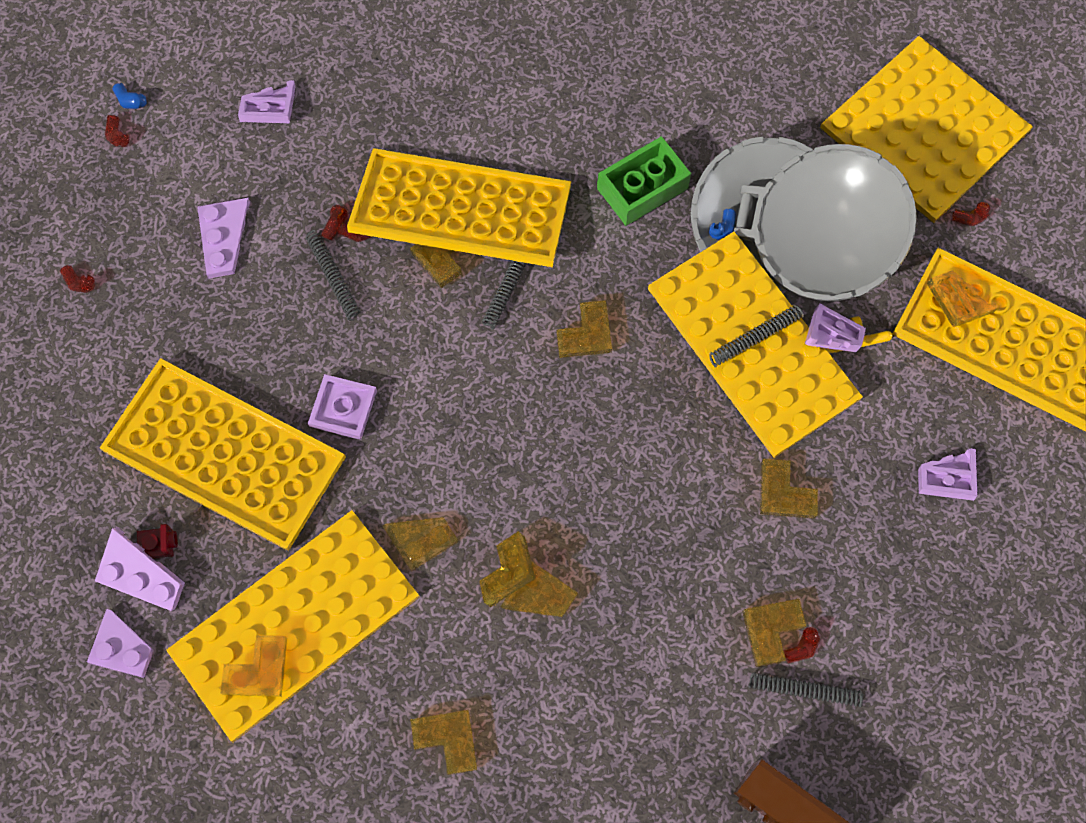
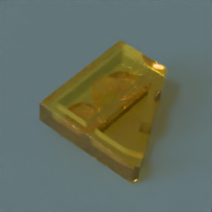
[927,271,999,327]
[383,517,459,572]
[500,561,578,617]

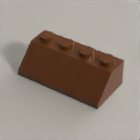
[733,759,850,823]

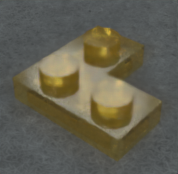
[410,244,462,288]
[556,300,612,358]
[760,458,818,519]
[479,531,536,607]
[742,599,807,667]
[220,635,287,697]
[410,710,478,775]

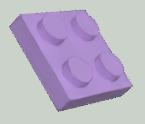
[308,374,377,440]

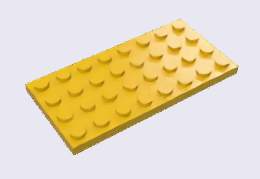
[347,148,571,267]
[648,232,863,458]
[892,248,1086,431]
[100,358,346,551]
[166,510,420,743]

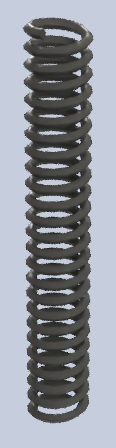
[306,230,360,321]
[482,260,527,330]
[709,305,804,367]
[748,672,864,707]

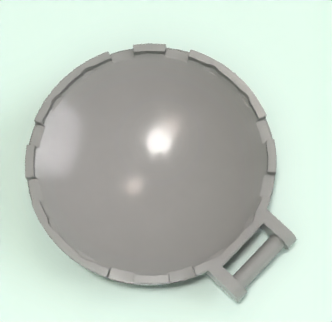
[691,137,814,291]
[733,144,916,301]

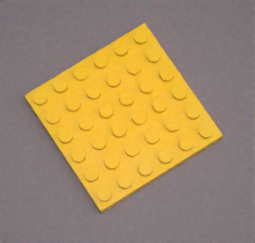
[820,36,1033,223]

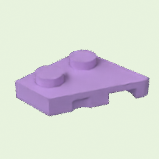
[238,80,295,123]
[805,304,866,352]
[918,448,977,501]
[87,609,154,678]

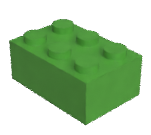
[597,136,691,226]

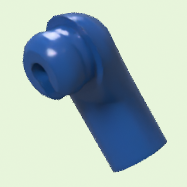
[112,83,147,109]
[709,209,736,240]

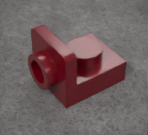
[137,524,178,559]

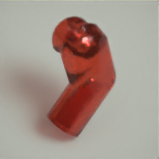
[105,115,130,147]

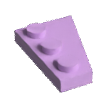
[198,198,250,278]
[95,527,184,611]

